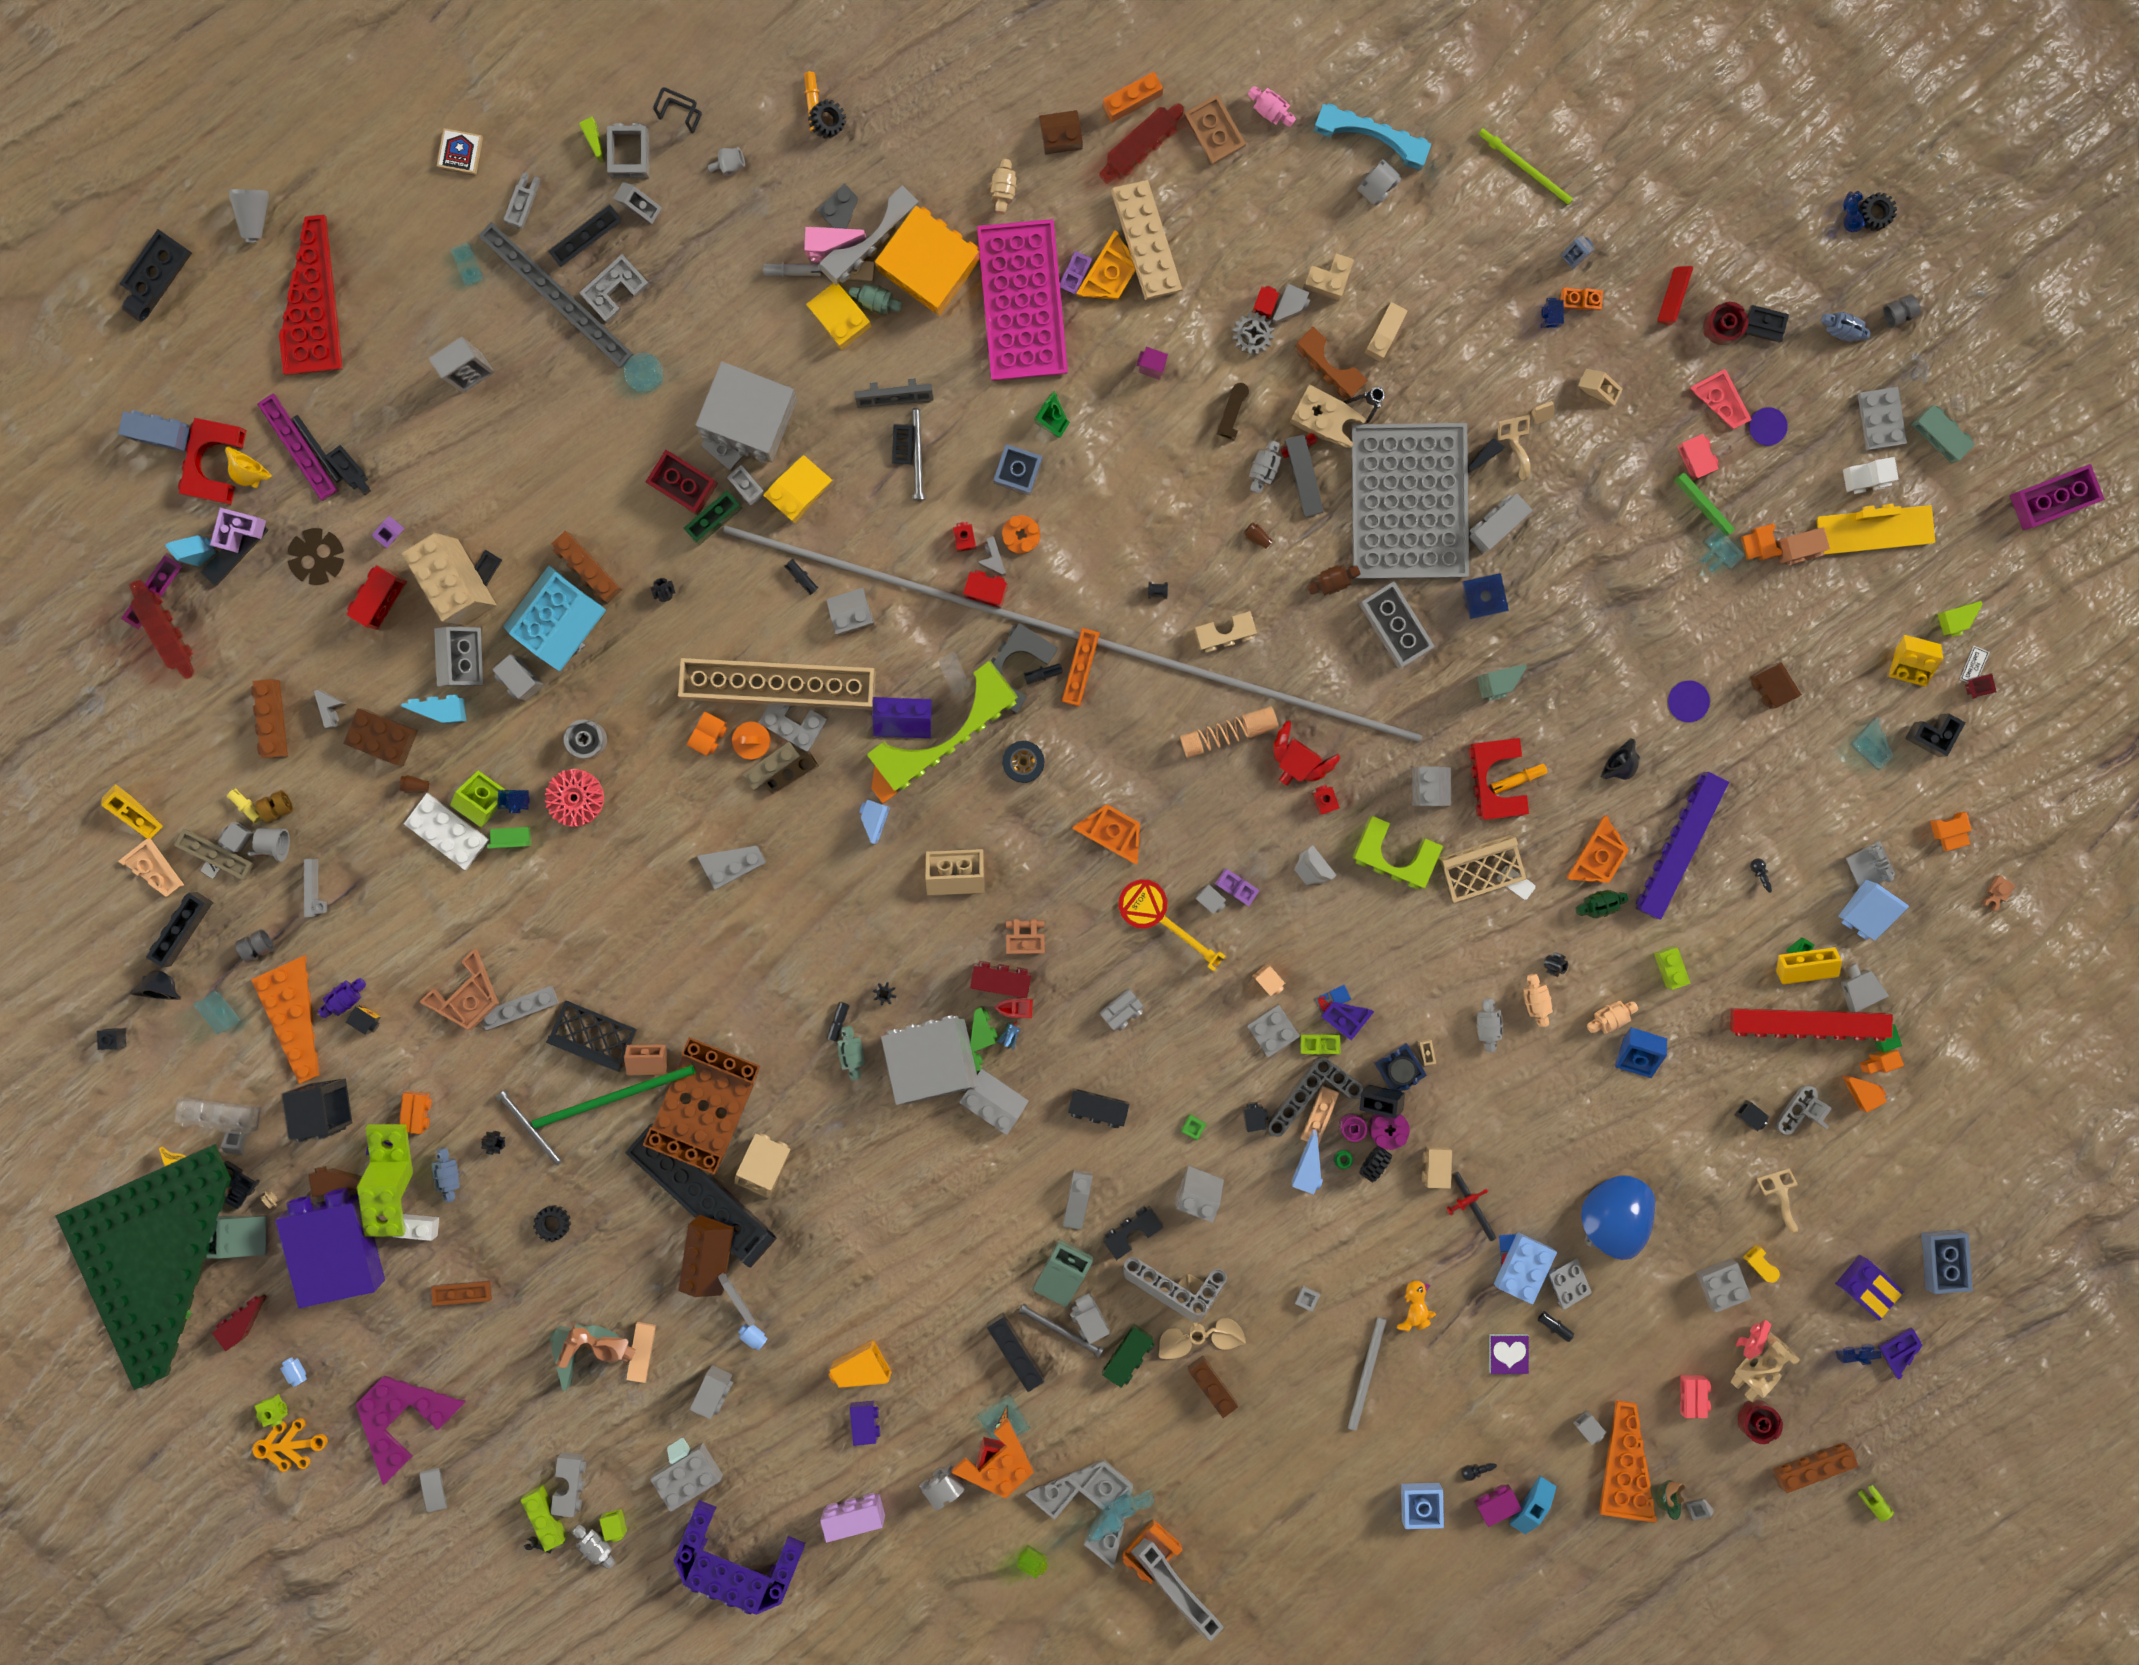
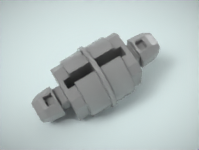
[1249,441,1281,494]
[1476,998,1503,1052]
[572,1525,615,1569]

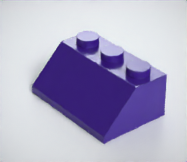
[872,697,932,739]

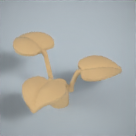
[1159,1274,1246,1359]

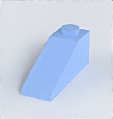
[1292,1129,1323,1195]

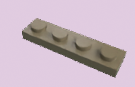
[174,829,254,880]

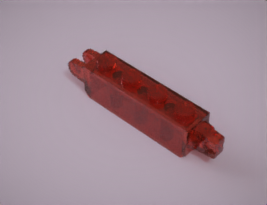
[1099,103,1184,184]
[129,578,195,679]

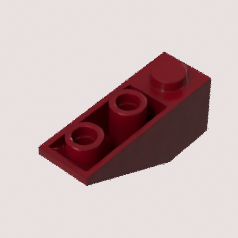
[212,1294,266,1352]

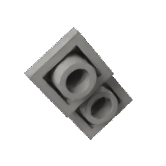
[420,1468,447,1512]

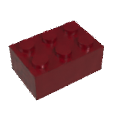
[645,449,718,516]
[970,961,1032,999]

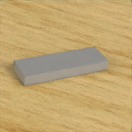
[718,1273,755,1327]

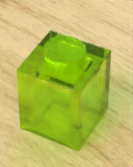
[1017,1545,1048,1579]

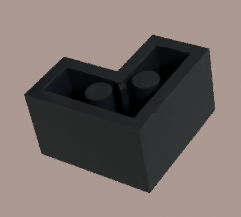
[1905,713,1966,757]

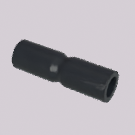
[827,1002,850,1042]

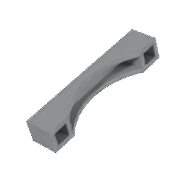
[820,185,919,286]
[1131,1538,1224,1642]

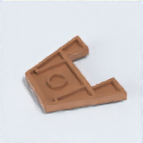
[419,949,499,1031]

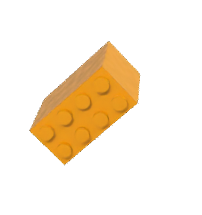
[875,206,980,317]

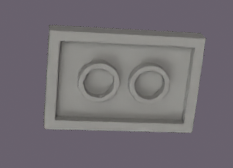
[1858,387,1907,451]

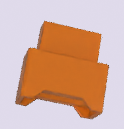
[1740,523,1783,561]
[1930,812,1972,851]
[1859,1050,1904,1074]

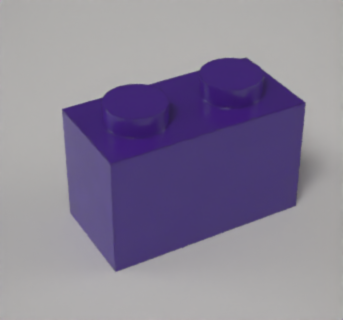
[850,1401,881,1446]

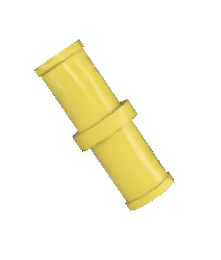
[227,788,261,824]

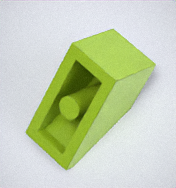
[1937,601,1983,637]

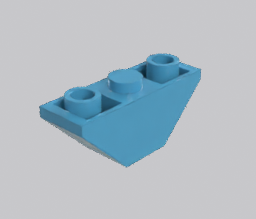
[1509,1476,1556,1534]

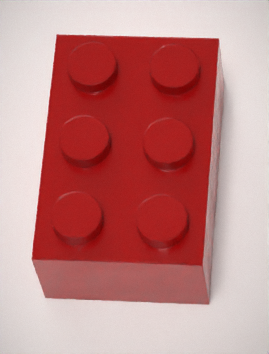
[346,565,407,630]

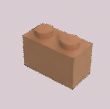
[624,1045,668,1076]

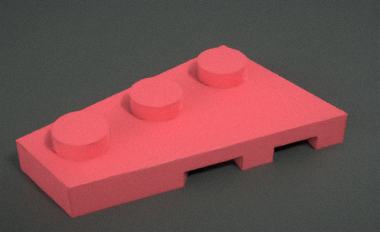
[1689,369,1752,429]

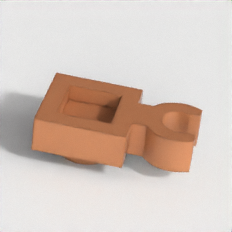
[1982,875,2016,911]

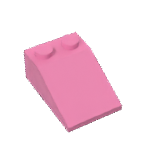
[805,227,867,263]

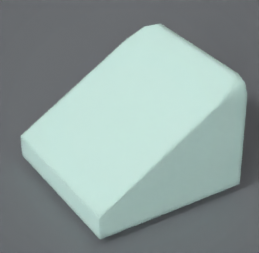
[667,1438,690,1464]

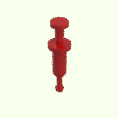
[1446,1189,1488,1215]

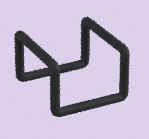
[653,87,702,134]

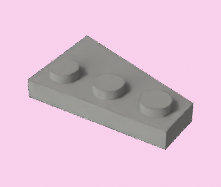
[697,846,767,890]

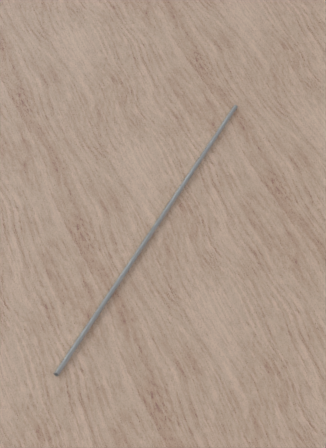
[723,525,1422,742]

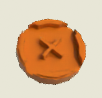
[732,721,771,760]

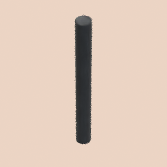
[292,415,343,483]
[1452,1172,1497,1242]

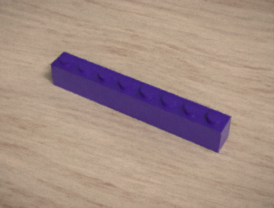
[1636,772,1729,920]

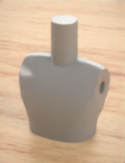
[708,147,745,176]

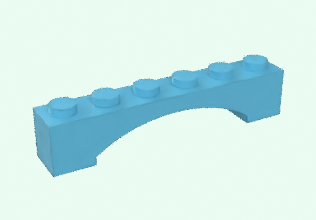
[1313,104,1431,171]

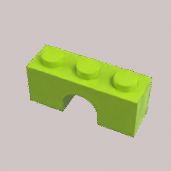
[521,1485,567,1552]

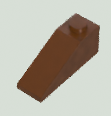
[308,1166,362,1197]

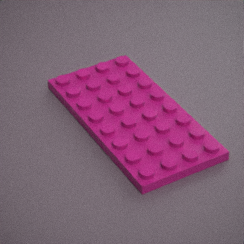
[977,219,1068,381]

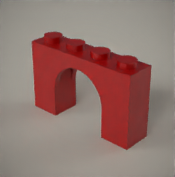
[178,417,247,505]
[1469,738,1529,820]

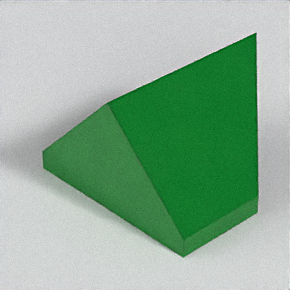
[1035,391,1070,438]

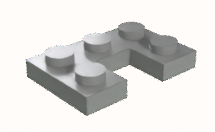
[580,254,649,323]
[758,705,828,751]

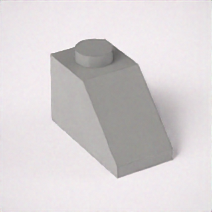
[613,182,662,224]
[1271,284,1310,325]

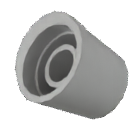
[248,828,290,862]

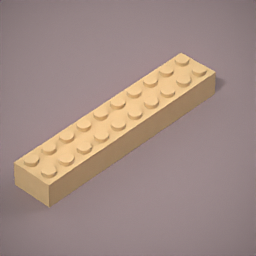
[678,658,876,710]

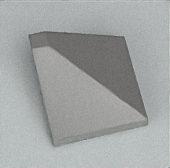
[1686,1498,1714,1521]

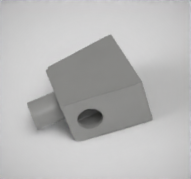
[1841,963,1889,1012]

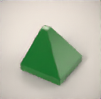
[1786,937,1815,953]

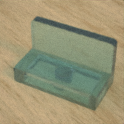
[194,990,240,1034]

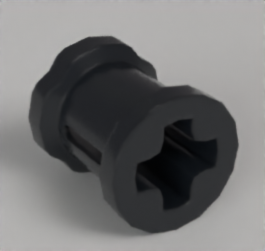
[1148,582,1168,599]

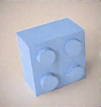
[1401,1483,1444,1529]

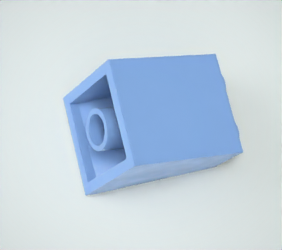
[1838,879,1909,941]

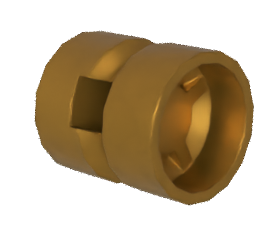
[255,790,293,823]

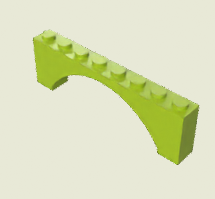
[867,660,1018,791]

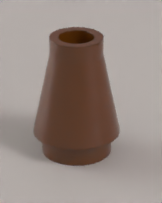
[1244,522,1273,549]
[400,775,429,794]

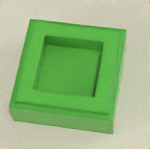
[1180,1114,1207,1141]

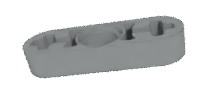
[1776,1085,1818,1135]

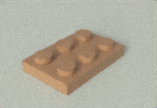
[1184,94,1246,165]

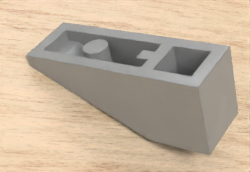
[1063,1170,1093,1230]

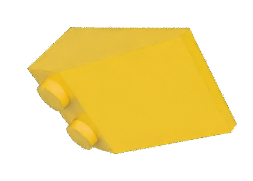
[806,283,872,350]
[763,455,833,523]

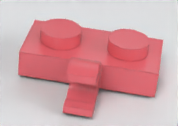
[1736,1320,1772,1360]

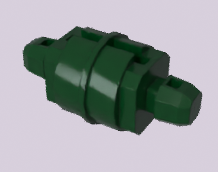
[1576,890,1628,918]

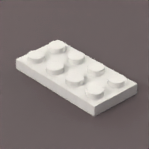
[404,793,490,870]

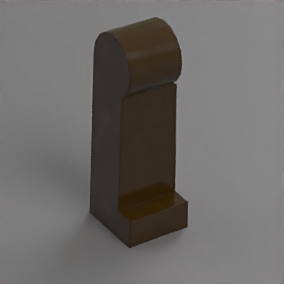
[1217,383,1249,441]
[764,751,819,795]

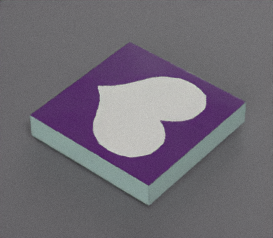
[1489,1334,1529,1374]

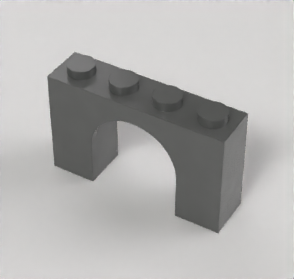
[991,623,1058,713]

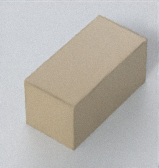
[1418,1039,1436,1066]

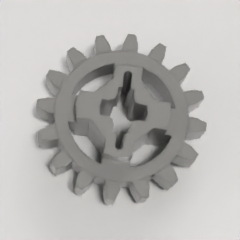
[1232,312,1274,356]

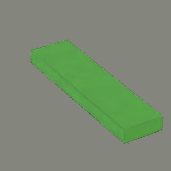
[1674,473,1735,537]

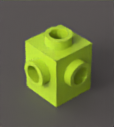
[255,1394,288,1427]

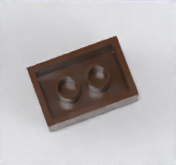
[343,708,418,766]

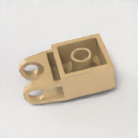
[1289,384,1366,448]

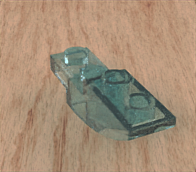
[1087,1489,1155,1542]

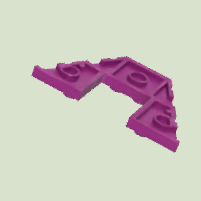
[356,1376,466,1485]

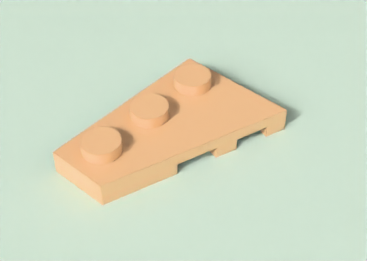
[118,838,184,897]

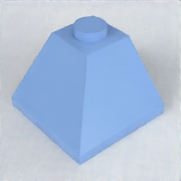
[859,800,890,844]

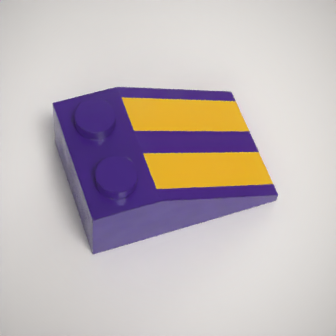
[1835,1255,1904,1321]

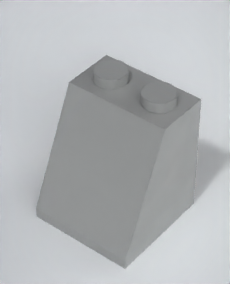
[1412,767,1451,806]
[1174,1165,1224,1223]

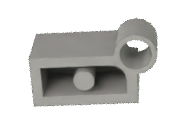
[1070,1293,1110,1344]

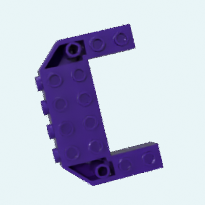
[673,1500,806,1615]

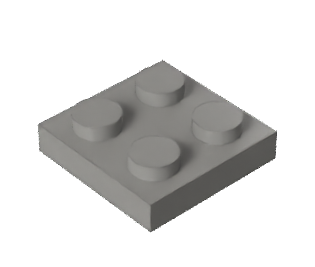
[1247,1004,1300,1058]

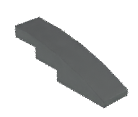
[1285,434,1323,518]

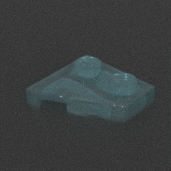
[1850,717,1893,770]

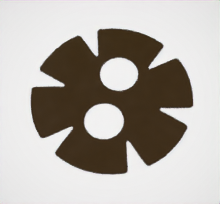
[287,528,344,585]

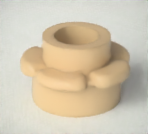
[260,1191,278,1209]

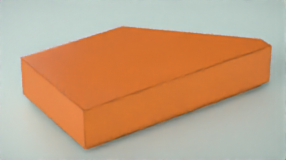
[871,766,898,804]

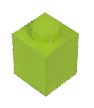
[599,1509,627,1542]

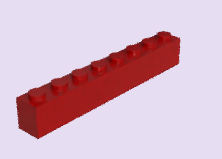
[1730,1008,1893,1041]

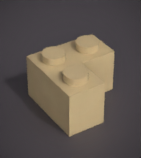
[1303,253,1354,301]

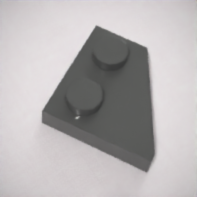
[817,183,858,229]

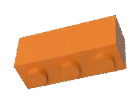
[1103,72,1163,123]

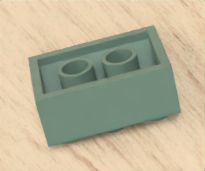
[1477,664,1527,701]

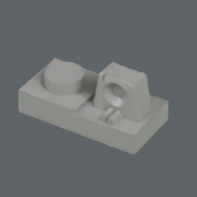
[727,465,765,505]

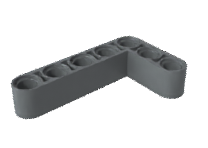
[1267,1057,1363,1137]

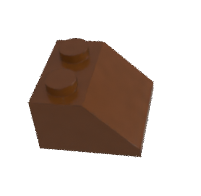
[1039,110,1083,155]
[1750,662,1802,709]

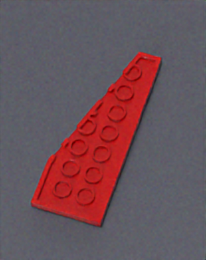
[279,215,343,376]

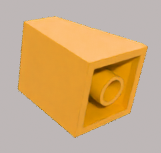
[829,1339,892,1388]

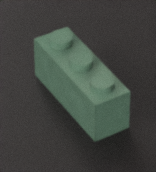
[1910,405,1975,464]

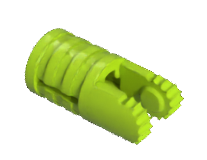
[1858,1485,1894,1522]

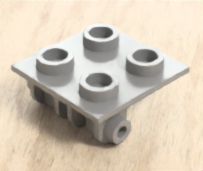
[1845,841,1895,888]
[1547,1258,1592,1310]

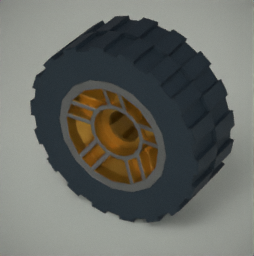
[1002,741,1045,783]

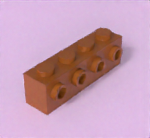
[551,531,622,603]
[251,679,288,759]
[1773,1442,1859,1493]

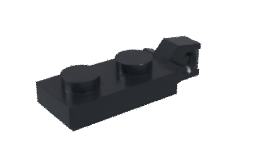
[325,445,371,495]

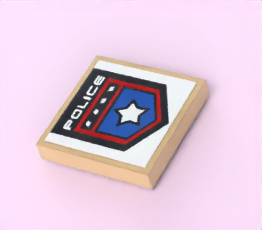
[437,128,483,175]

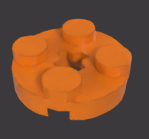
[1002,515,1040,554]

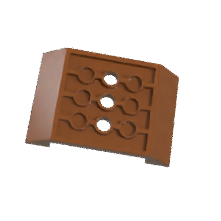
[643,1037,760,1174]

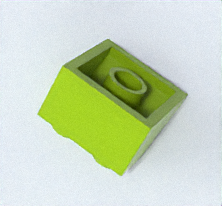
[450,771,509,828]

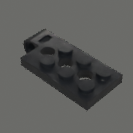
[120,229,192,322]

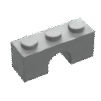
[551,1452,586,1517]

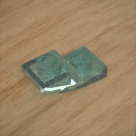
[450,242,484,286]

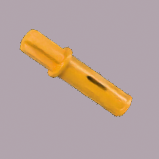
[804,71,820,132]
[1490,763,1547,795]

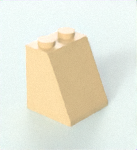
[734,1133,791,1199]

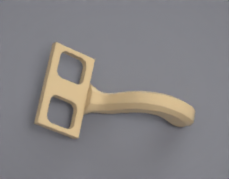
[1498,415,1530,480]
[1757,1168,1798,1234]

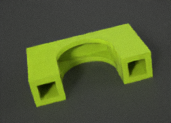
[1352,816,1443,890]

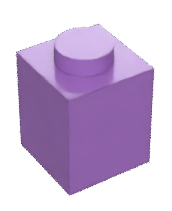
[371,516,405,548]

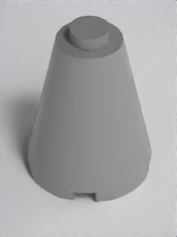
[228,189,270,243]

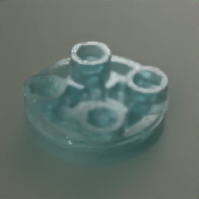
[624,353,663,392]

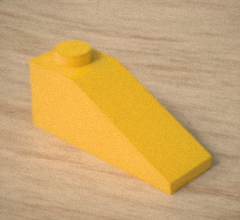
[101,784,163,839]

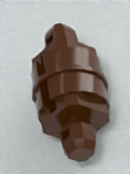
[1307,564,1361,596]

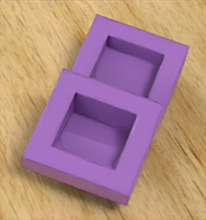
[1060,251,1093,295]
[1215,868,1260,906]

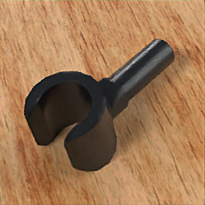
[524,1536,552,1554]

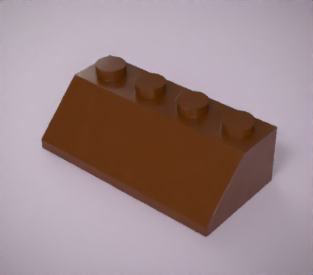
[678,1215,734,1297]

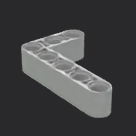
[1123,1257,1227,1322]

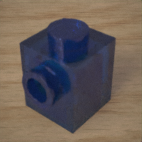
[498,790,530,813]

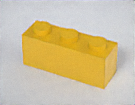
[1776,947,1842,984]

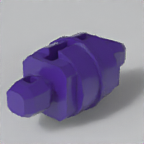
[318,978,366,1018]

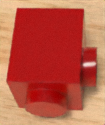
[1252,286,1279,319]
[953,522,977,552]
[1312,784,1340,815]

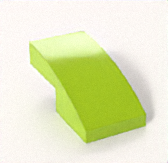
[1301,1034,1341,1054]

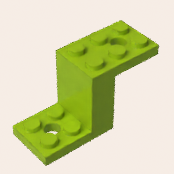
[357,1124,413,1236]

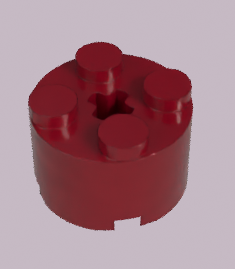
[1703,302,1749,345]
[1738,1400,1783,1445]

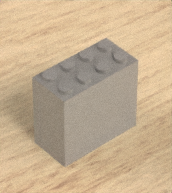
[695,361,797,463]
[881,1015,980,1105]

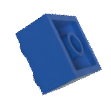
[1615,1027,1667,1078]

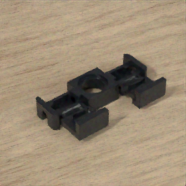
[224,1160,260,1209]

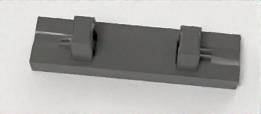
[855,378,934,408]

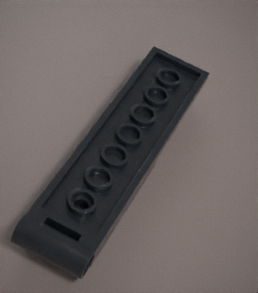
[625,1124,777,1268]

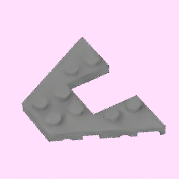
[1025,1459,1133,1569]

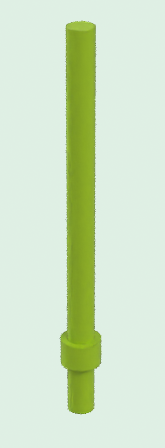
[1478,128,1573,205]

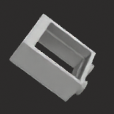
[607,123,650,178]

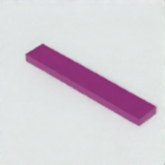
[257,394,339,501]

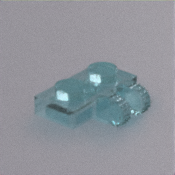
[1699,528,1745,572]

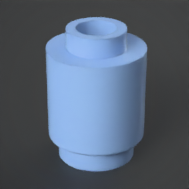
[738,1323,767,1350]
[280,1357,307,1387]

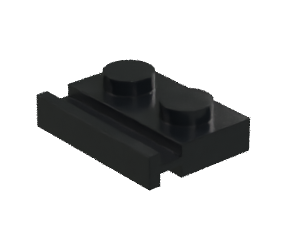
[1744,305,1789,343]

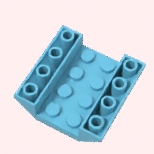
[503,565,606,671]

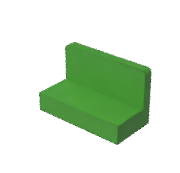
[487,827,531,848]

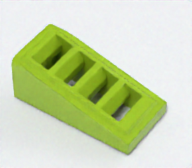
[579,117,604,163]

